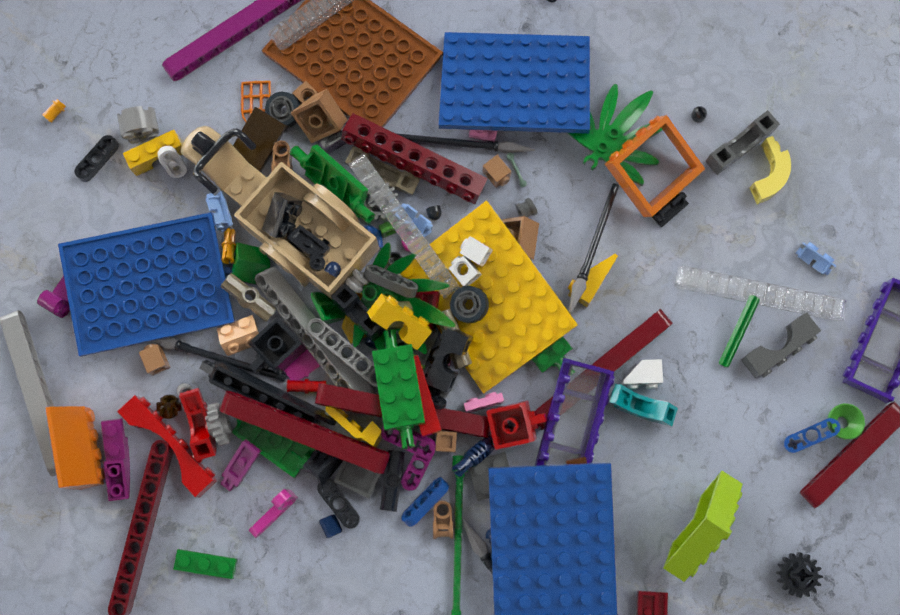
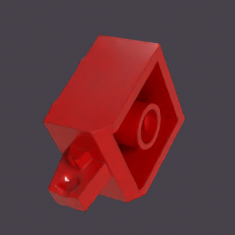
[486,400,547,450]

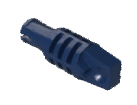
[452,435,495,477]

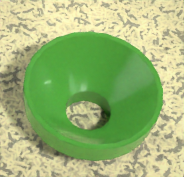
[827,403,865,440]

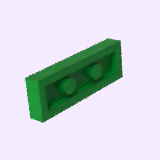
[173,549,238,579]

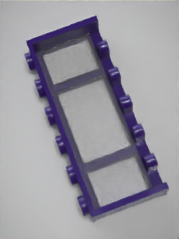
[842,278,900,404]
[534,358,615,466]

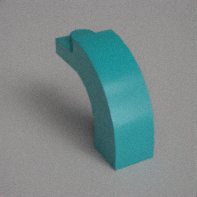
[610,383,678,426]

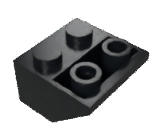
[262,192,303,238]

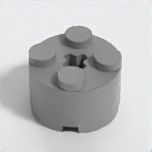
[117,106,159,144]

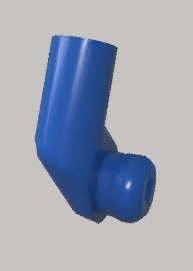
[364,225,383,250]

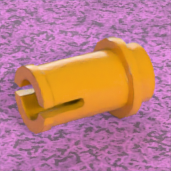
[42,99,66,123]

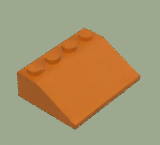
[45,406,105,490]

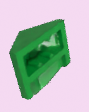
[232,242,270,285]
[311,292,346,325]

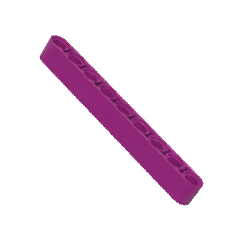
[162,0,301,81]

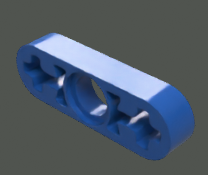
[784,418,840,453]
[401,477,449,527]

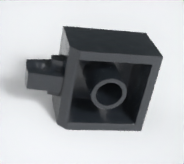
[249,317,307,375]

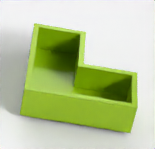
[663,471,743,582]

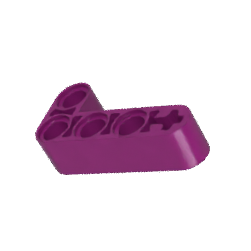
[37,275,70,318]

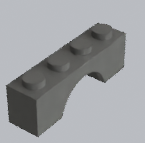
[705,110,780,175]
[741,312,821,378]

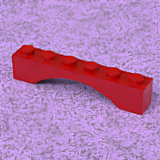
[117,395,217,498]

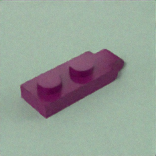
[220,439,262,491]

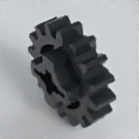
[776,552,823,598]

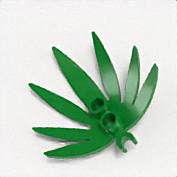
[568,84,663,186]
[353,242,456,354]

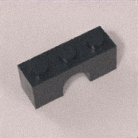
[331,283,386,342]
[425,327,473,393]

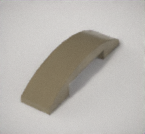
[345,146,421,195]

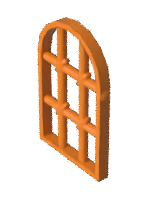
[241,81,271,122]

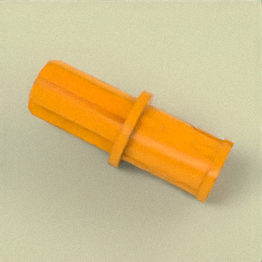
[221,228,236,264]

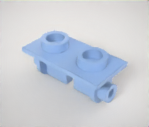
[205,191,233,233]
[394,203,433,239]
[796,242,836,275]

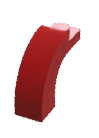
[179,388,216,461]

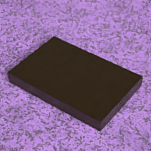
[233,107,288,172]

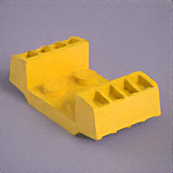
[325,406,382,447]

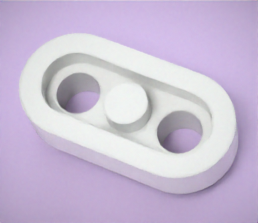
[157,146,187,178]

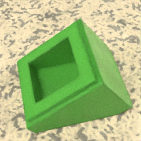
[378,219,400,238]

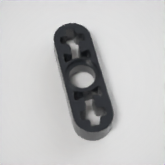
[74,135,119,182]
[317,479,360,529]

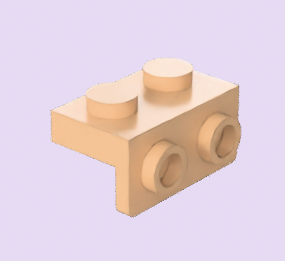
[217,315,259,356]

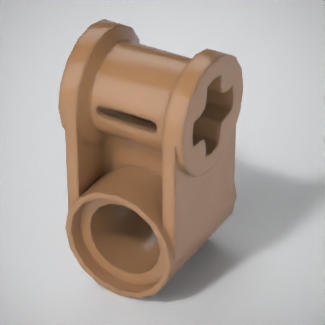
[271,140,293,172]
[433,500,453,539]

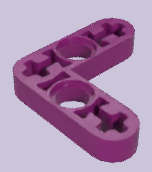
[381,425,436,491]

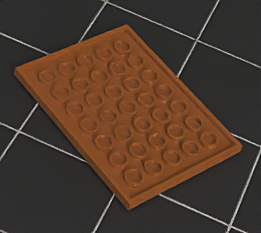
[261,0,443,128]

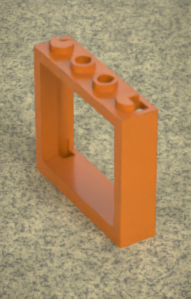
[604,115,705,217]

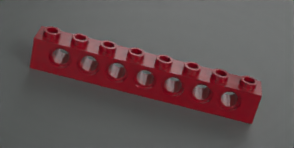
[341,113,488,204]

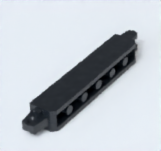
[199,360,336,428]

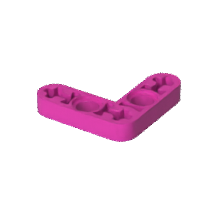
[248,489,298,538]

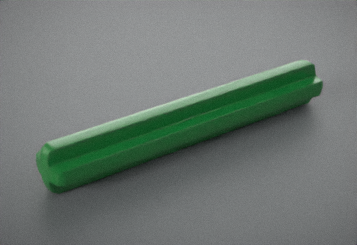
[719,295,760,368]

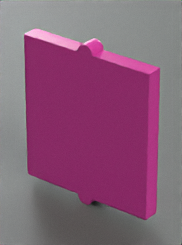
[285,340,320,380]

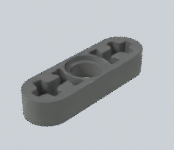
[363,265,418,298]

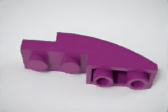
[101,418,130,501]

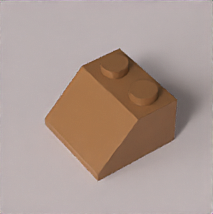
[291,89,347,143]
[501,216,539,260]

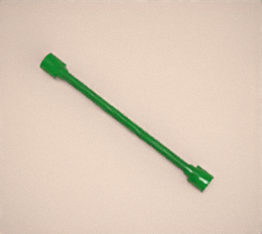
[451,455,468,615]

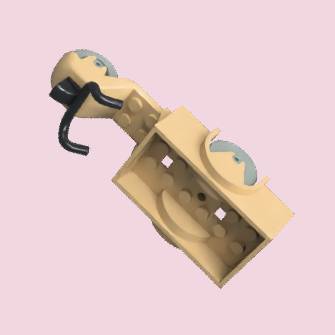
[181,126,380,300]

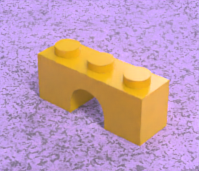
[123,129,183,176]
[367,294,432,350]

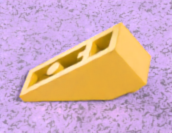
[567,254,618,307]

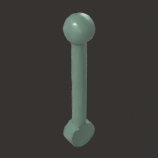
[507,153,527,187]

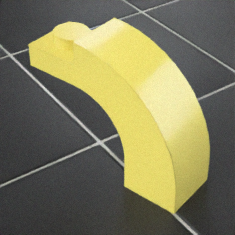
[749,136,791,204]

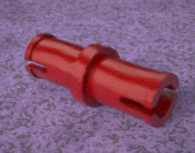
[287,379,327,394]

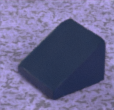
[319,514,342,538]

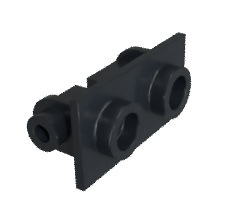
[652,191,689,228]

